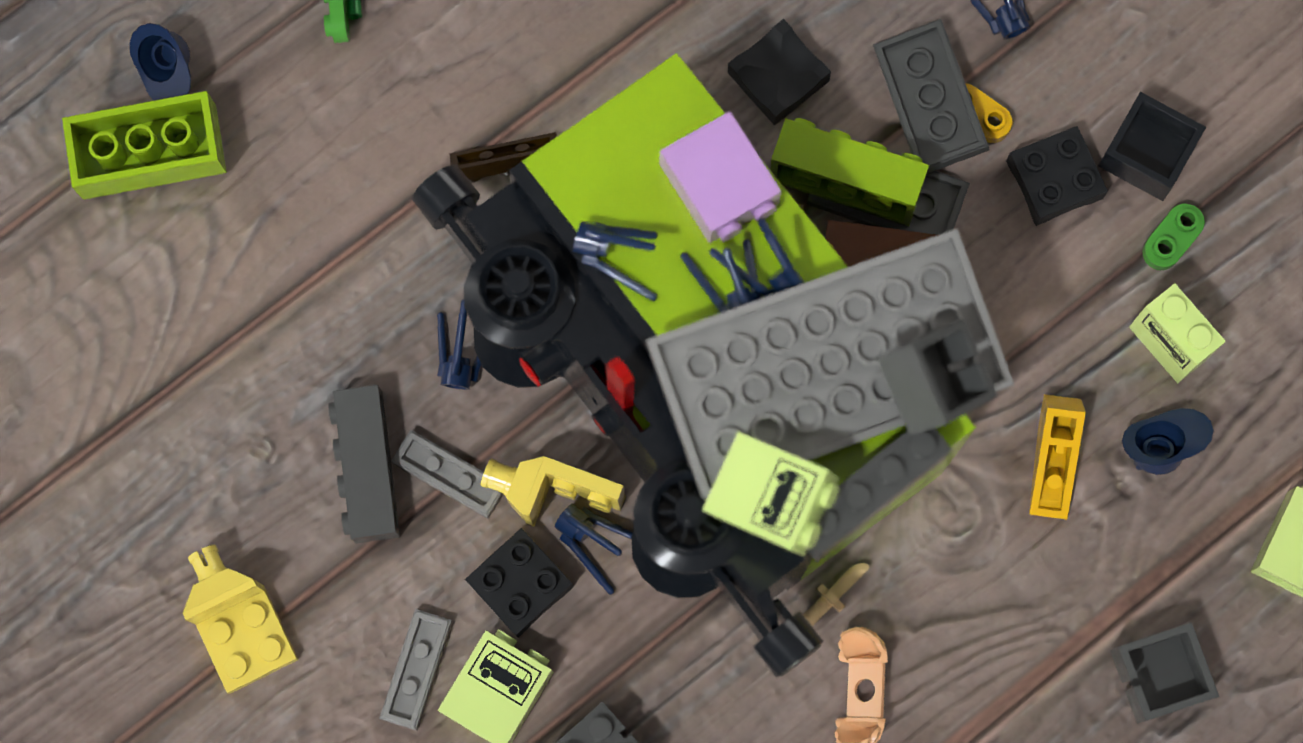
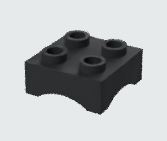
[728,19,831,126]
[1006,126,1108,226]
[465,528,574,638]

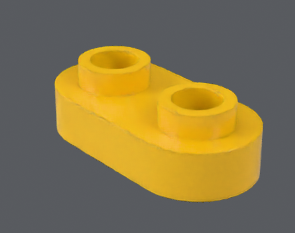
[965,83,1012,143]

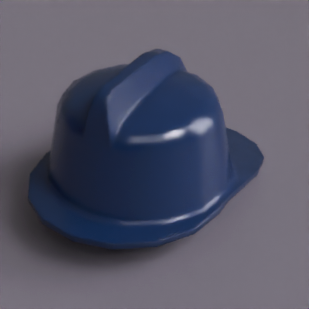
[129,23,191,101]
[1122,408,1214,475]

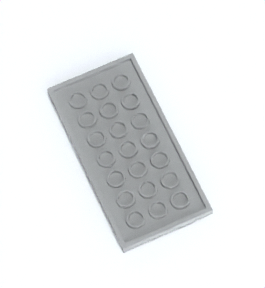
[645,229,1014,499]

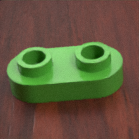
[323,0,350,43]
[1142,204,1205,270]

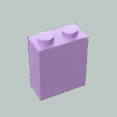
[659,111,781,244]

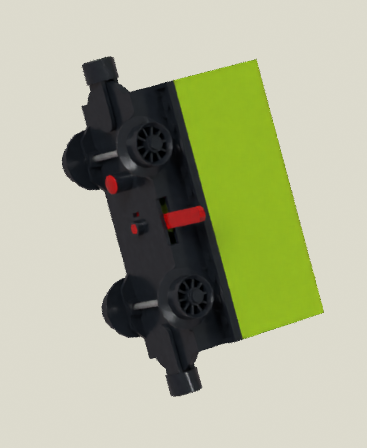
[412,53,976,678]

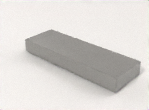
[391,430,503,519]
[379,609,452,731]

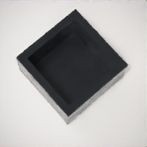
[1098,92,1206,201]

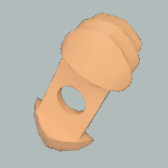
[834,627,888,743]

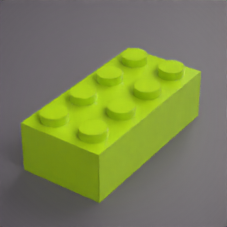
[62,91,227,200]
[770,118,929,226]

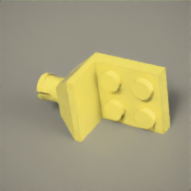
[481,456,626,527]
[183,545,299,694]

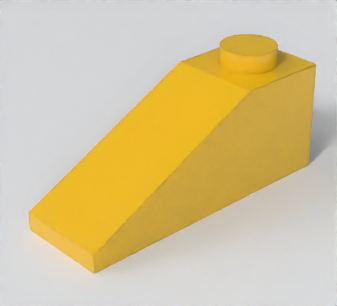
[1029,394,1086,519]

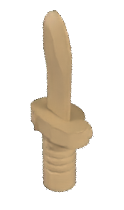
[803,563,869,626]

